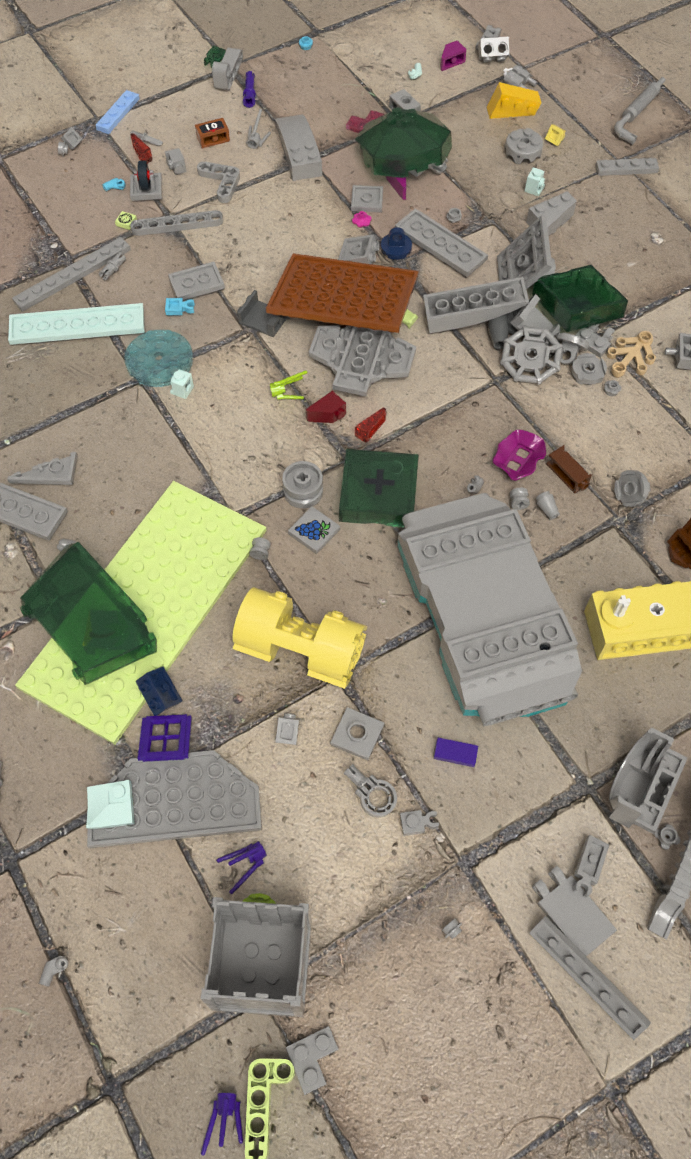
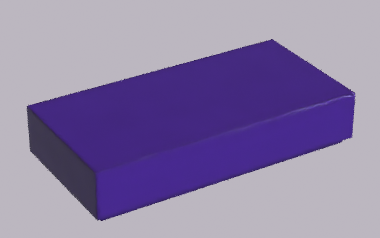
[434,738,478,768]

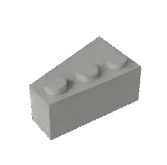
[526,191,577,236]

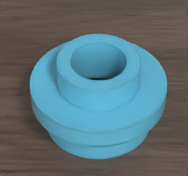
[299,36,313,50]

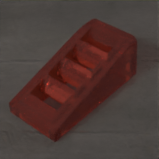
[130,133,153,164]
[355,407,386,443]

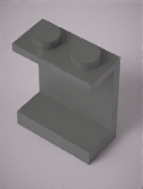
[237,290,289,338]

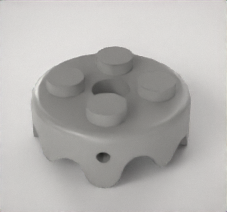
[505,128,543,164]

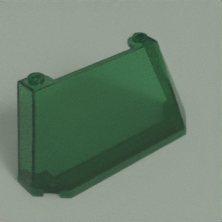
[20,542,157,685]

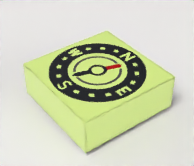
[115,211,137,230]

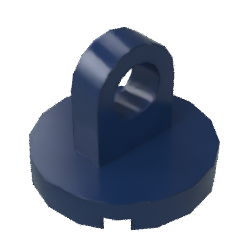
[381,227,412,260]

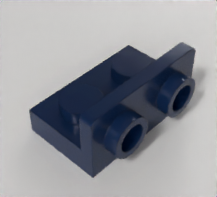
[136,666,183,716]

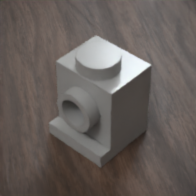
[165,148,186,175]

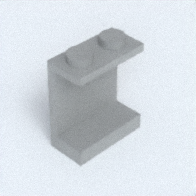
[510,294,564,346]

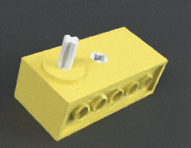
[584,581,691,660]

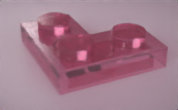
[346,110,384,137]

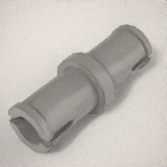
[99,252,126,280]

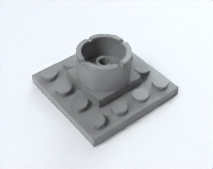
[497,215,556,290]

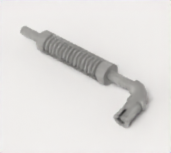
[614,77,665,145]

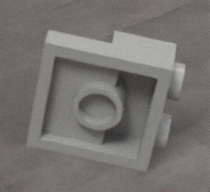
[338,234,380,264]

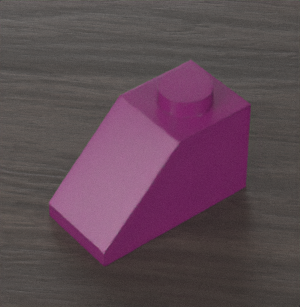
[440,40,467,71]

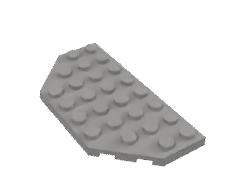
[87,750,262,848]

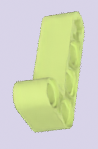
[245,1059,295,1159]

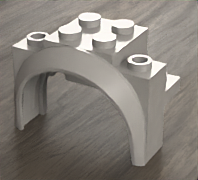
[609,728,687,834]

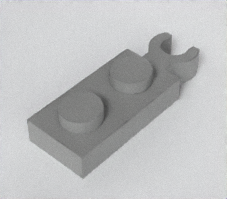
[573,835,609,898]

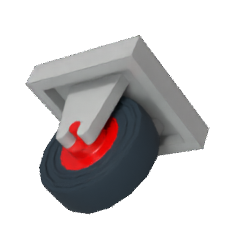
[130,160,162,201]

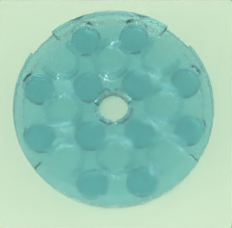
[125,330,193,387]

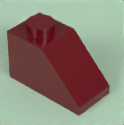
[306,390,346,423]

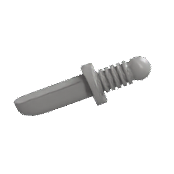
[130,130,163,146]

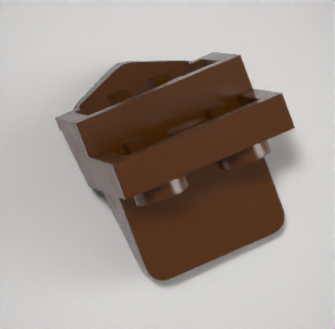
[667,518,691,570]

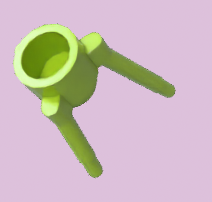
[270,371,307,400]

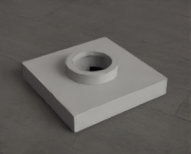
[330,707,384,761]

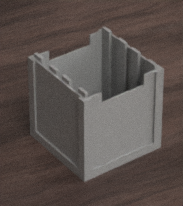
[201,897,312,1018]

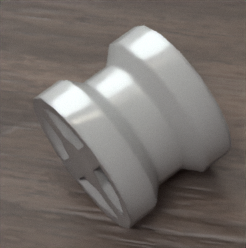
[510,487,530,510]
[249,537,271,560]

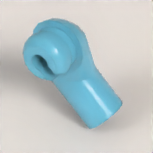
[102,178,126,191]

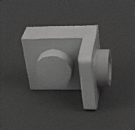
[276,713,301,745]

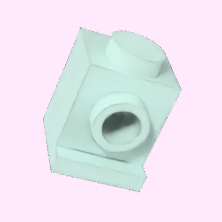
[525,167,545,197]
[170,369,194,399]

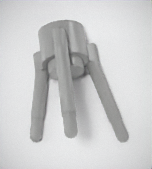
[246,109,271,149]

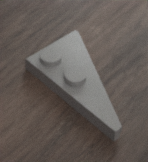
[7,452,77,485]

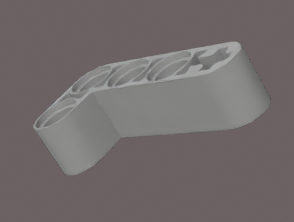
[212,47,243,90]

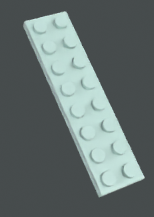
[8,303,145,345]

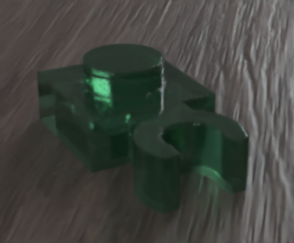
[204,46,226,68]

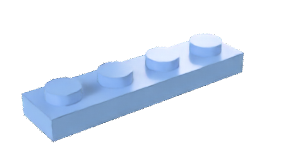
[95,90,140,134]

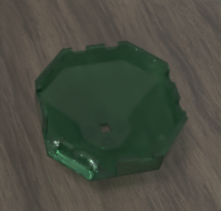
[355,107,452,178]

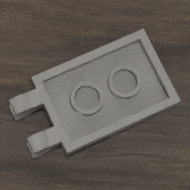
[532,866,617,956]

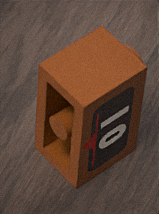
[195,118,230,148]

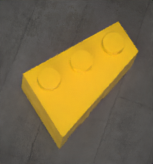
[487,82,541,119]

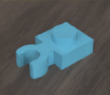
[165,298,195,315]

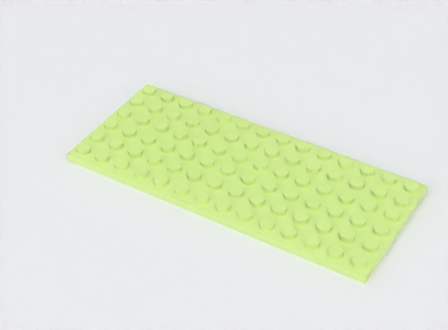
[15,481,267,745]

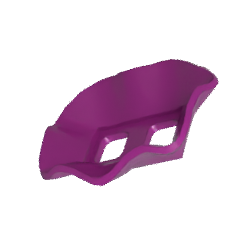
[493,430,547,481]

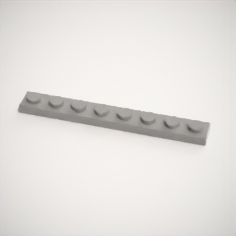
[12,237,131,312]

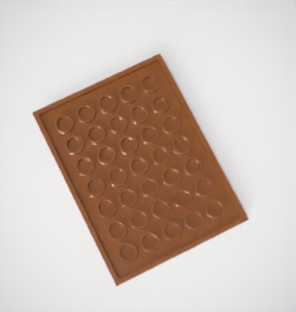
[266,253,419,333]

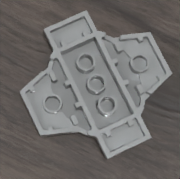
[309,325,416,396]

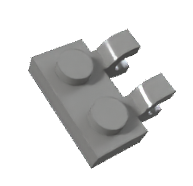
[575,318,615,358]

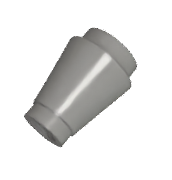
[536,491,560,520]

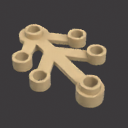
[606,331,656,378]

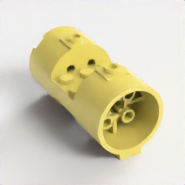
[233,587,367,689]

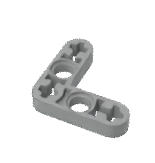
[197,162,240,203]

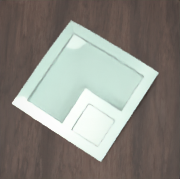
[86,780,135,829]

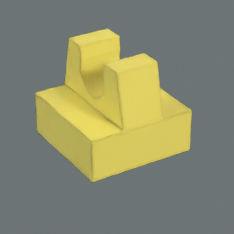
[545,124,566,146]

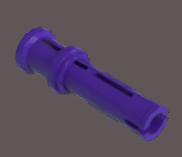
[242,71,256,108]

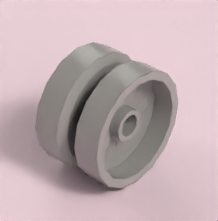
[282,461,323,509]

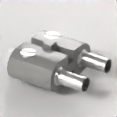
[503,65,537,89]

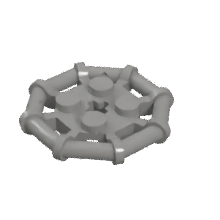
[500,325,564,385]

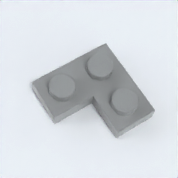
[286,1026,339,1095]

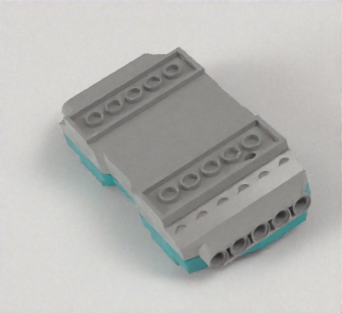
[397,493,582,726]

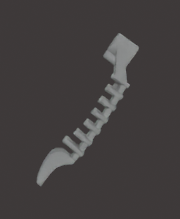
[647,822,691,940]

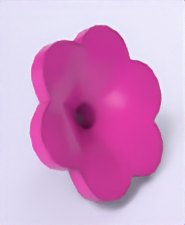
[352,211,372,228]

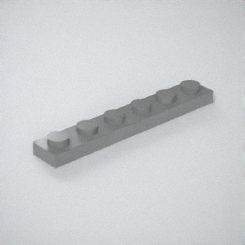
[529,916,651,1040]

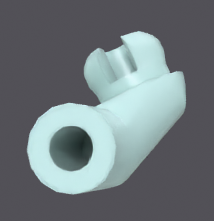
[408,63,422,80]

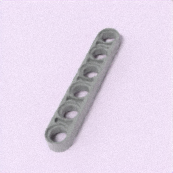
[130,210,223,236]

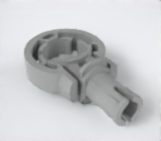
[343,764,397,818]

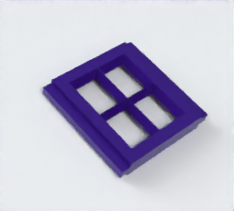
[138,714,192,762]

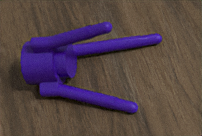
[216,841,267,894]
[201,1093,243,1156]

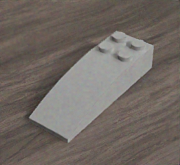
[275,114,322,181]
[423,277,529,334]

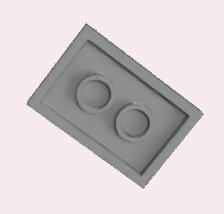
[168,262,225,300]

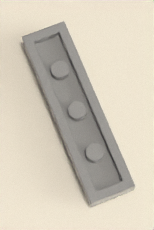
[595,158,659,176]

